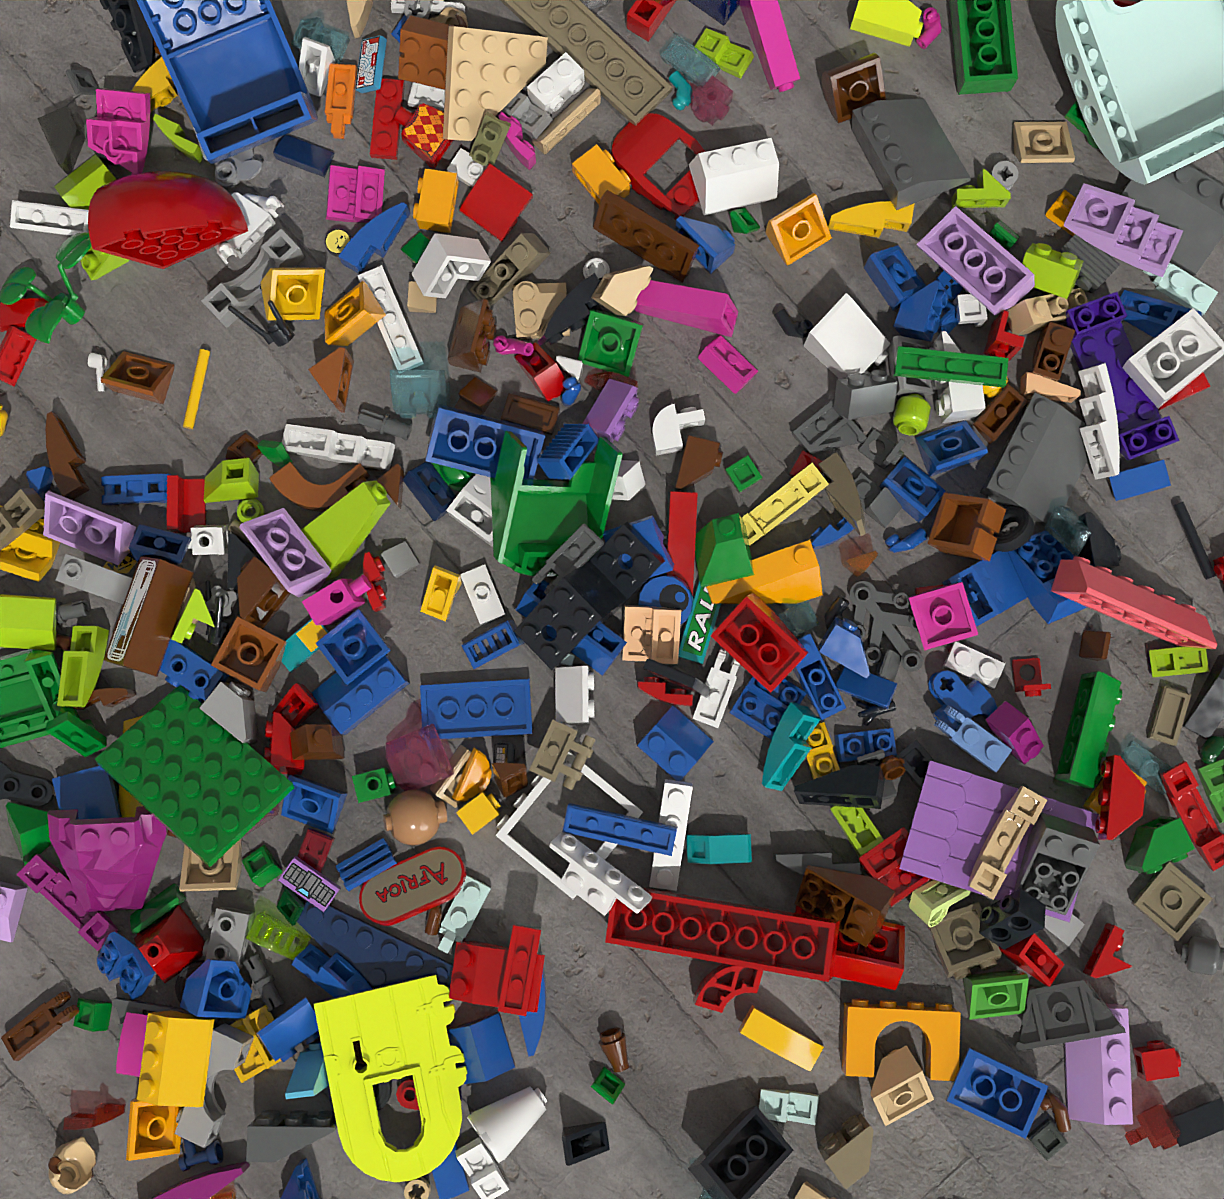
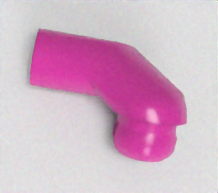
[916,7,942,49]
[493,336,534,356]

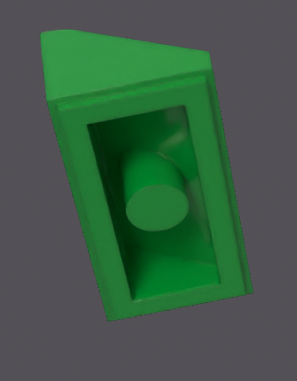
[130,883,186,934]

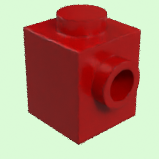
[1133,1040,1181,1081]

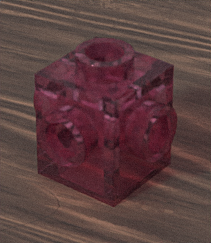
[691,75,733,126]

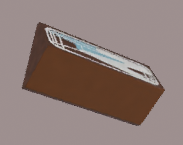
[103,556,194,677]

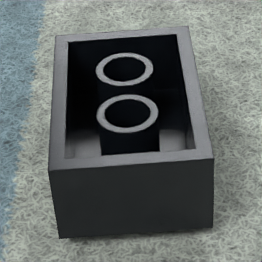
[688,1106,794,1199]

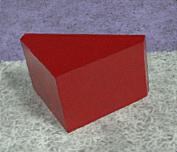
[272,683,320,729]

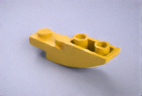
[131,57,178,112]

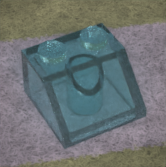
[390,370,450,418]

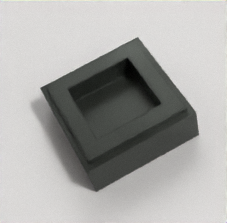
[1027,1118,1068,1161]

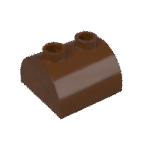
[822,53,886,124]

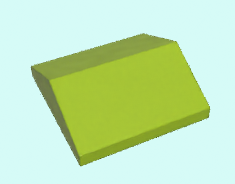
[0,594,56,651]

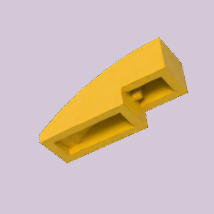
[828,201,915,238]
[738,1005,824,1071]

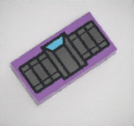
[278,856,341,912]

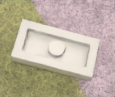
[943,642,1005,689]

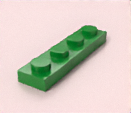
[894,346,1009,388]

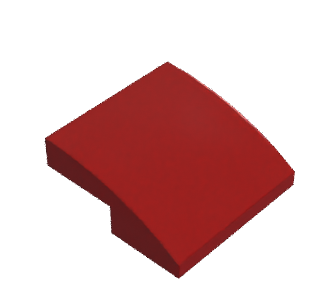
[459,164,533,242]
[859,827,931,908]

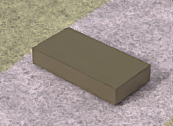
[1147,686,1191,746]

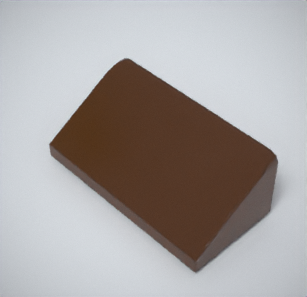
[973,384,1028,444]
[492,763,528,798]

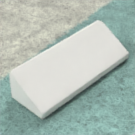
[10,200,89,236]

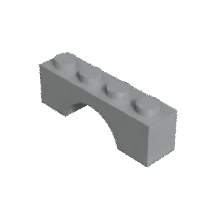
[201,229,305,328]
[175,1023,254,1148]

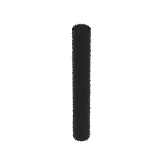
[1173,501,1216,580]

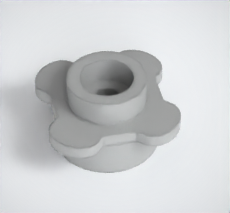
[206,586,237,616]

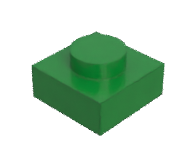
[725,455,763,493]

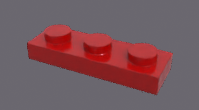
[370,78,405,160]
[498,924,542,1016]

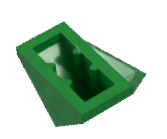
[5,802,52,866]

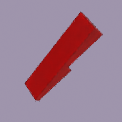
[666,491,698,596]

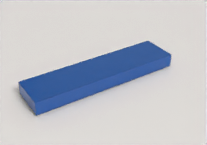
[562,803,678,856]

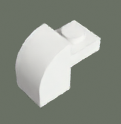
[652,404,705,456]

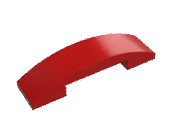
[1160,761,1224,871]

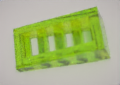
[246,912,311,960]

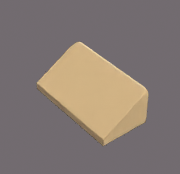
[430,745,471,808]

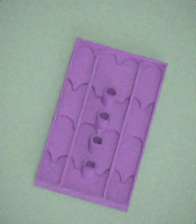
[899,761,1099,923]

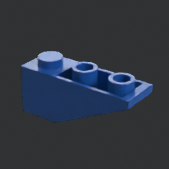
[793,634,846,720]

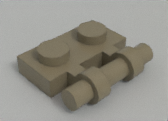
[529,720,596,790]

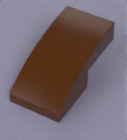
[73,688,136,710]

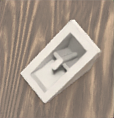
[299,37,336,97]

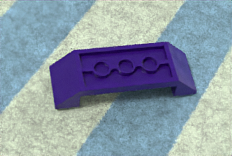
[1066,292,1180,460]

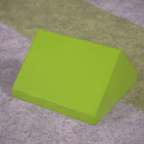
[54,154,116,210]

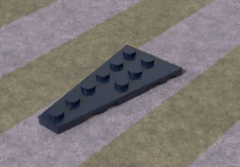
[297,901,453,989]

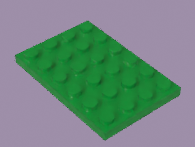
[95,685,294,867]

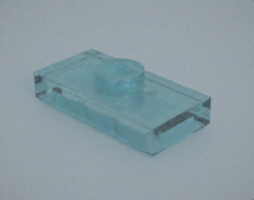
[1121,741,1172,795]

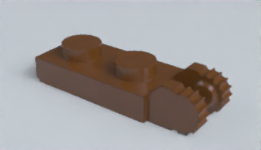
[1,991,79,1061]

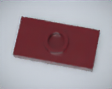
[297,828,335,873]

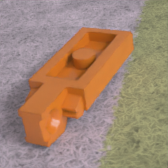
[325,63,358,139]

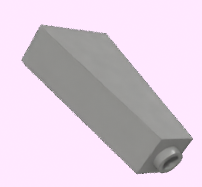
[56,554,132,604]

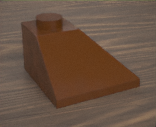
[237,556,291,629]

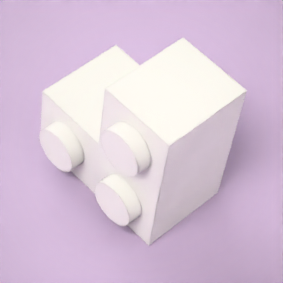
[412,233,491,298]

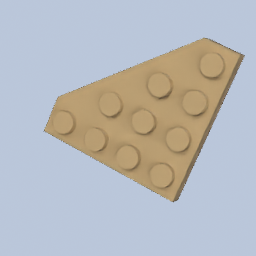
[443,26,548,141]

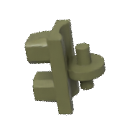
[469,112,511,166]

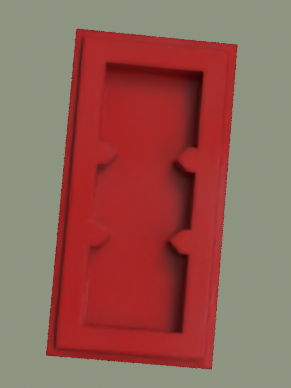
[0,326,36,386]

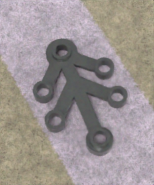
[850,581,923,672]

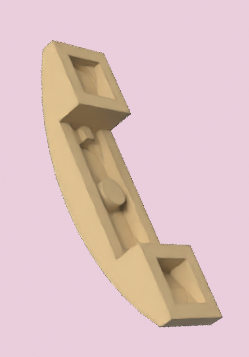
[968,786,1047,900]

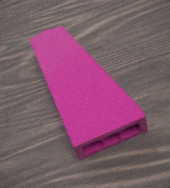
[739,0,800,93]
[634,280,739,337]

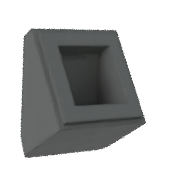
[874,650,901,682]

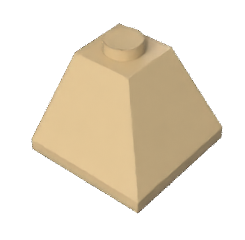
[870,1045,934,1126]

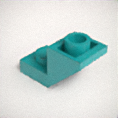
[687,833,752,864]

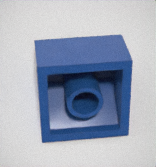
[637,706,714,781]
[256,998,320,1062]

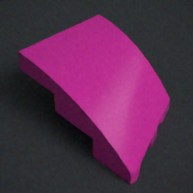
[86,88,150,175]

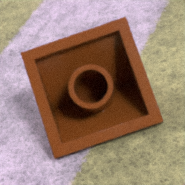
[308,347,354,413]
[101,351,174,405]

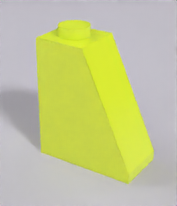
[850,0,923,47]

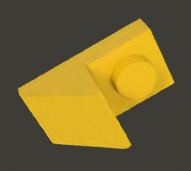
[420,565,462,621]

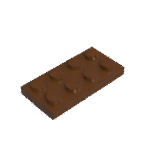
[593,190,700,283]

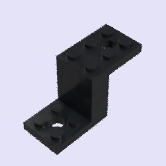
[514,522,665,671]

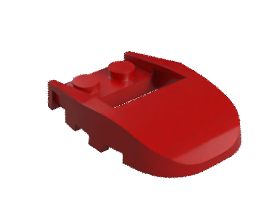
[611,113,706,220]

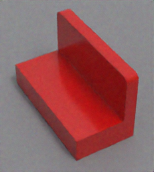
[984,310,1025,361]
[167,475,206,533]

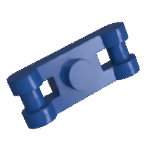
[101,474,171,505]

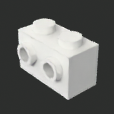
[527,52,585,114]

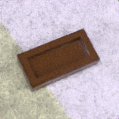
[501,393,560,435]

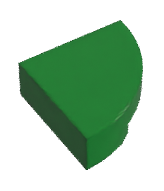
[257,440,292,468]

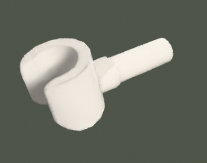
[88,353,108,392]

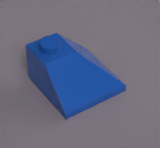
[675,216,735,274]

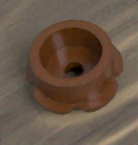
[880,755,905,780]

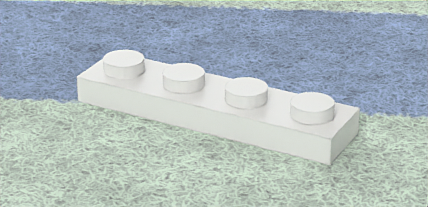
[357,265,424,374]
[649,779,693,891]

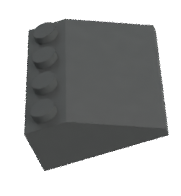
[852,98,970,210]
[1120,164,1224,275]
[980,392,1089,529]

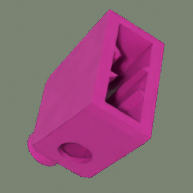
[302,575,372,625]

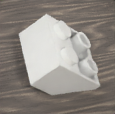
[555,666,594,724]

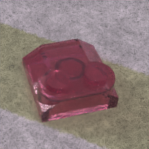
[386,723,454,791]

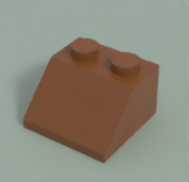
[211,616,287,692]

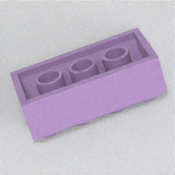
[917,206,1035,315]
[1064,1004,1133,1125]

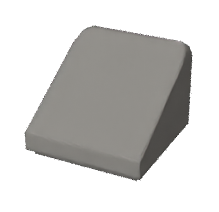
[381,541,420,578]

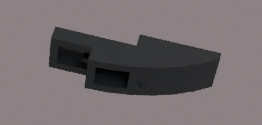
[538,273,600,346]

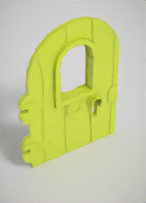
[313,974,468,1182]

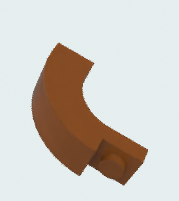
[269,462,370,512]

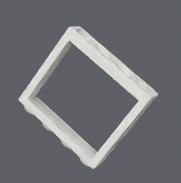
[496,752,643,899]

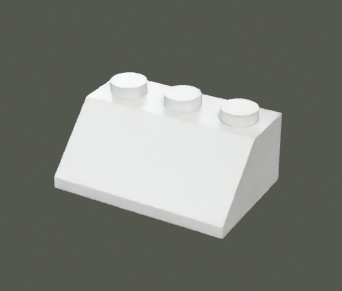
[689,138,779,215]

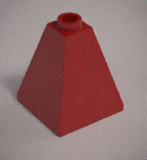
[133,905,206,983]

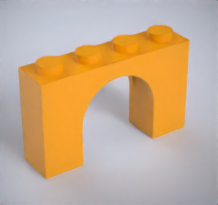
[842,999,960,1081]

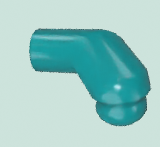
[668,70,693,111]

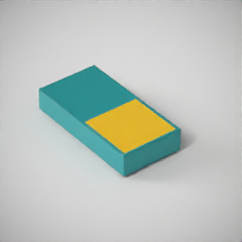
[281,619,329,672]

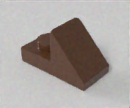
[454,377,498,415]
[376,463,404,509]

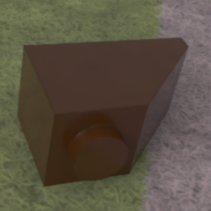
[675,435,723,492]
[290,724,345,760]

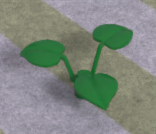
[0,232,92,344]

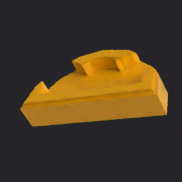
[452,747,492,801]

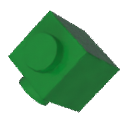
[352,768,397,803]

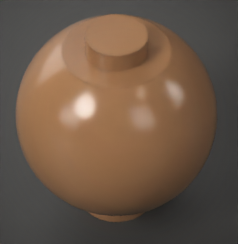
[383,790,447,845]

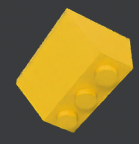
[137,1010,214,1107]

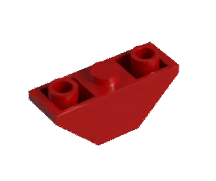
[1095,755,1145,840]

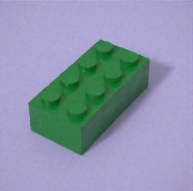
[949,0,1018,95]

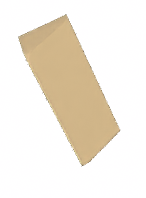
[532,88,601,154]

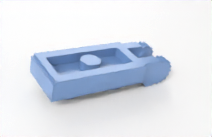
[934,706,1012,772]

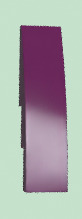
[150,1161,250,1199]

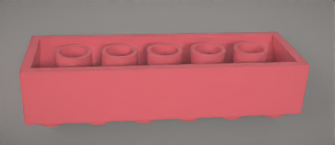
[1051,556,1217,649]

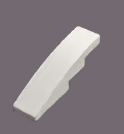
[1078,363,1120,480]
[282,424,395,471]

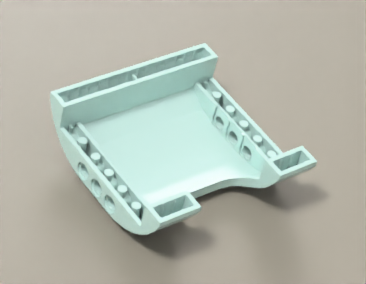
[1056,0,1224,185]

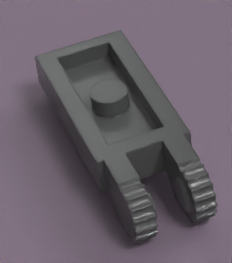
[532,524,604,595]

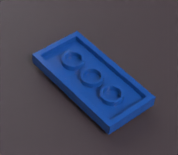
[420,679,533,740]

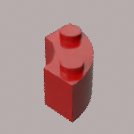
[693,964,763,1013]

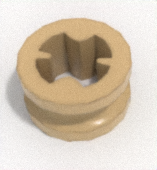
[404,1177,431,1199]

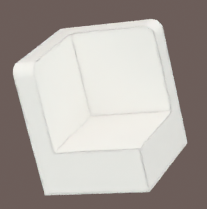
[952,294,987,327]
[612,460,645,500]

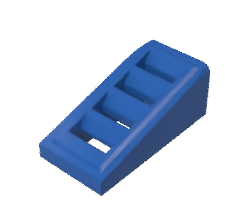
[461,619,525,669]

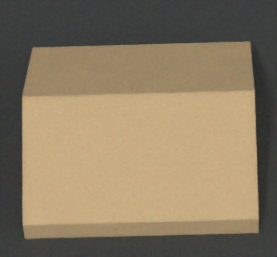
[1013,121,1075,163]
[179,839,242,891]

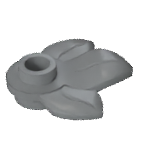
[214,148,262,188]

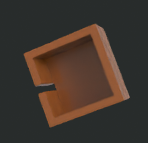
[398,15,457,90]
[927,493,1006,562]

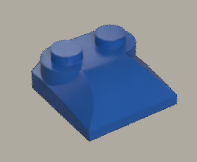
[316,609,391,685]

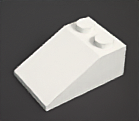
[1122,308,1224,408]

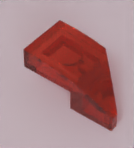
[584,372,638,392]
[63,1103,126,1130]

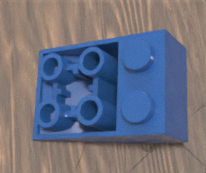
[1008,529,1087,624]
[942,551,1028,627]

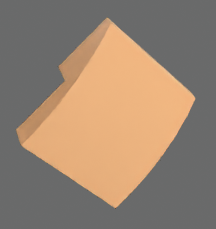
[621,605,681,664]

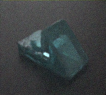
[291,17,350,63]
[777,600,820,637]

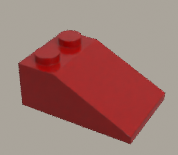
[711,592,808,693]
[449,941,545,1012]

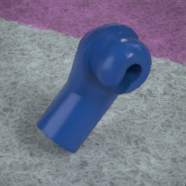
[561,376,581,406]

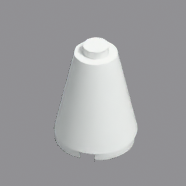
[467,1087,547,1163]

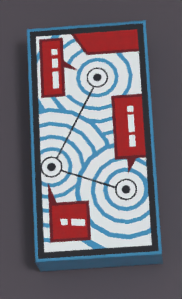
[355,35,387,93]

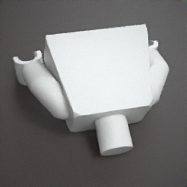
[214,192,285,264]

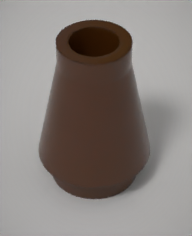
[599,1027,629,1073]

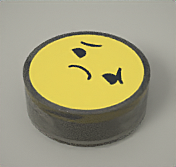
[325,228,351,257]

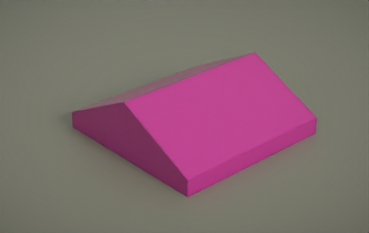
[908,582,978,650]

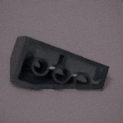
[100,0,153,73]

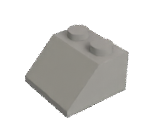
[200,682,258,744]

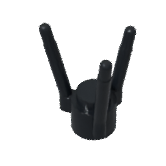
[228,286,295,347]
[205,580,242,645]

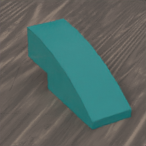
[762,702,821,791]

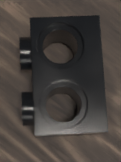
[979,888,1046,950]

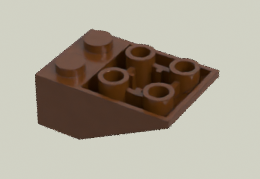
[447,299,497,373]
[794,865,896,948]

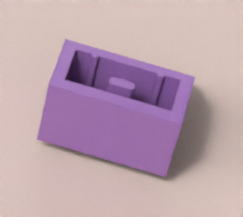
[583,379,639,443]

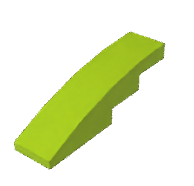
[830,806,884,858]

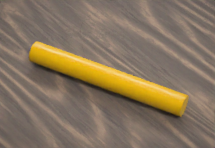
[183,349,210,429]

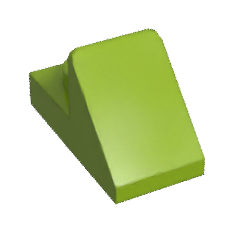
[951,169,1011,208]
[171,587,215,644]

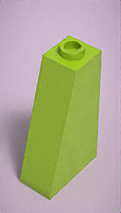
[301,481,391,581]

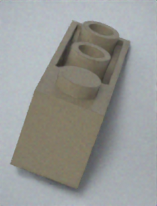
[469,233,551,307]

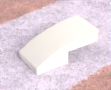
[455,1137,509,1199]

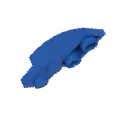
[291,943,372,998]

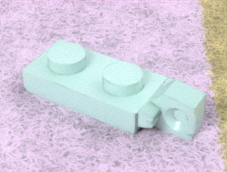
[1143,263,1218,315]
[438,875,491,954]

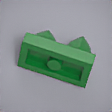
[46,707,107,757]

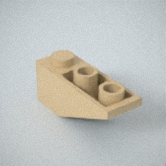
[1007,288,1088,335]

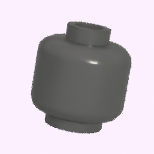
[1181,936,1224,975]

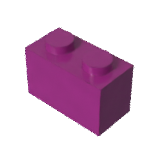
[986,701,1044,765]

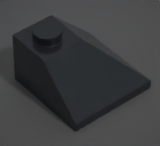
[1070,512,1121,569]

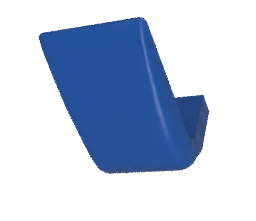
[137,0,318,164]

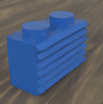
[537,424,599,480]

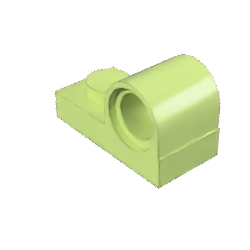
[909,880,971,927]

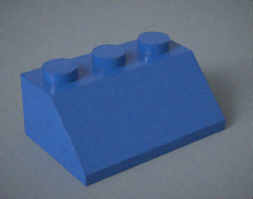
[312,654,410,735]

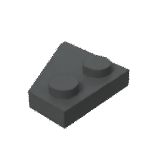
[792,399,867,454]

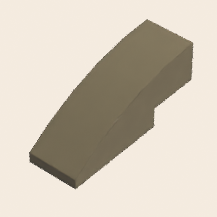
[819,452,866,536]
[0,488,45,550]

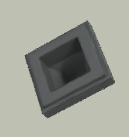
[66,69,98,95]

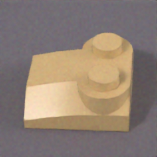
[513,281,570,340]

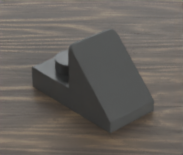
[854,473,902,528]

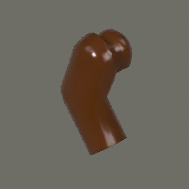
[424,904,442,936]
[1040,1092,1072,1132]

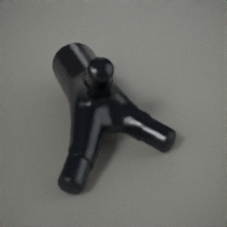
[856,700,896,726]

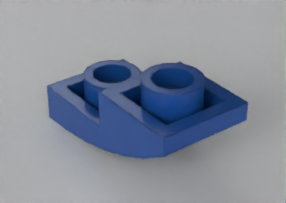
[1109,459,1171,501]
[809,517,854,550]
[834,728,897,762]

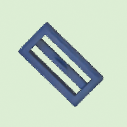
[336,838,397,891]

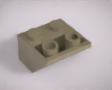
[818,1113,874,1189]

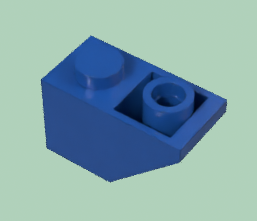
[893,281,948,342]

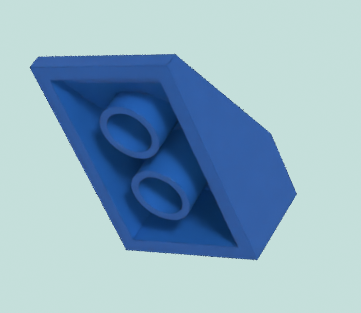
[946,1048,1048,1139]

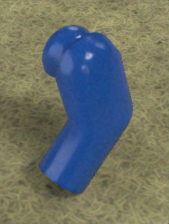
[885,528,928,553]

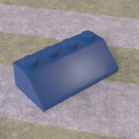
[425,404,545,479]

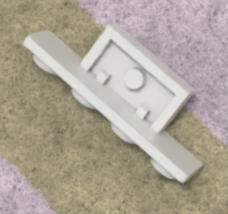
[549,832,652,916]

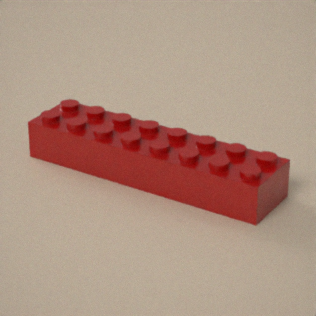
[605,888,840,982]

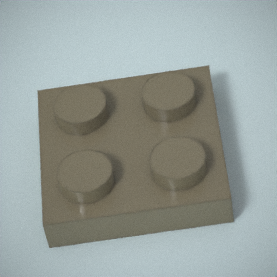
[1131,862,1213,941]

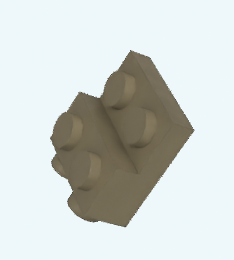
[928,902,1002,980]

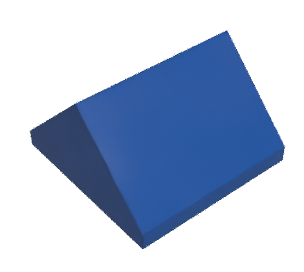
[864,245,926,311]
[915,420,988,477]
[879,456,946,522]
[281,775,348,834]
[447,1013,515,1084]

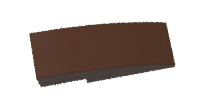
[45,411,90,500]

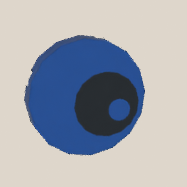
[639,575,694,625]

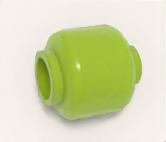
[893,394,931,436]

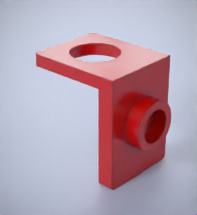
[1012,658,1051,697]

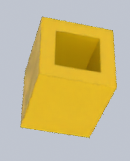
[456,792,501,835]

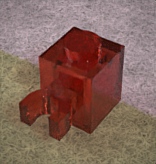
[1124,1101,1181,1150]

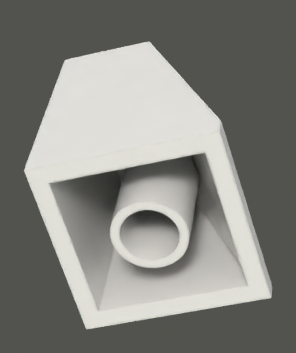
[804,293,890,379]

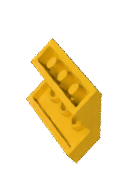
[0,505,61,582]

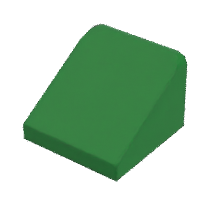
[988,220,1020,251]
[401,232,430,266]
[242,845,283,887]
[73,998,112,1032]

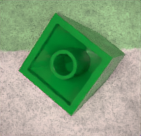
[695,513,754,588]

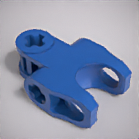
[928,671,998,731]

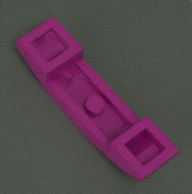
[16,854,119,951]

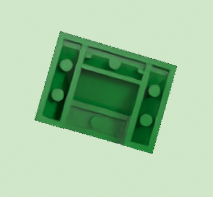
[0,649,80,748]

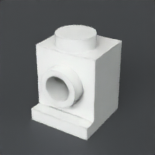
[186,524,229,555]

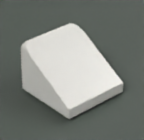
[556,356,583,383]

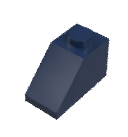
[128,524,191,565]

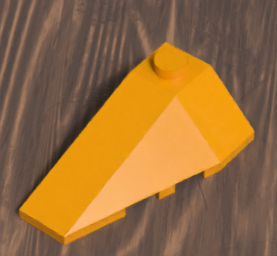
[706,540,823,604]

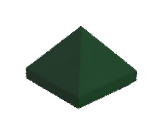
[276,887,305,926]

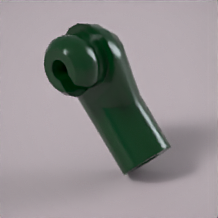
[1200,736,1224,764]

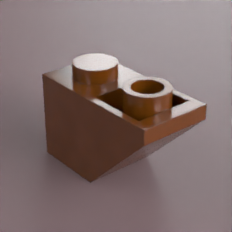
[1032,322,1075,381]

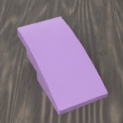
[1064,183,1183,277]

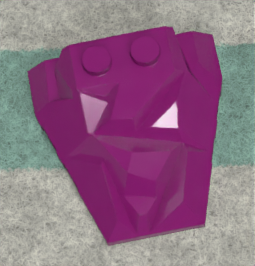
[48,806,167,912]

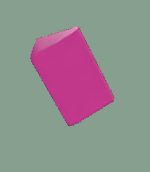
[698,335,758,394]

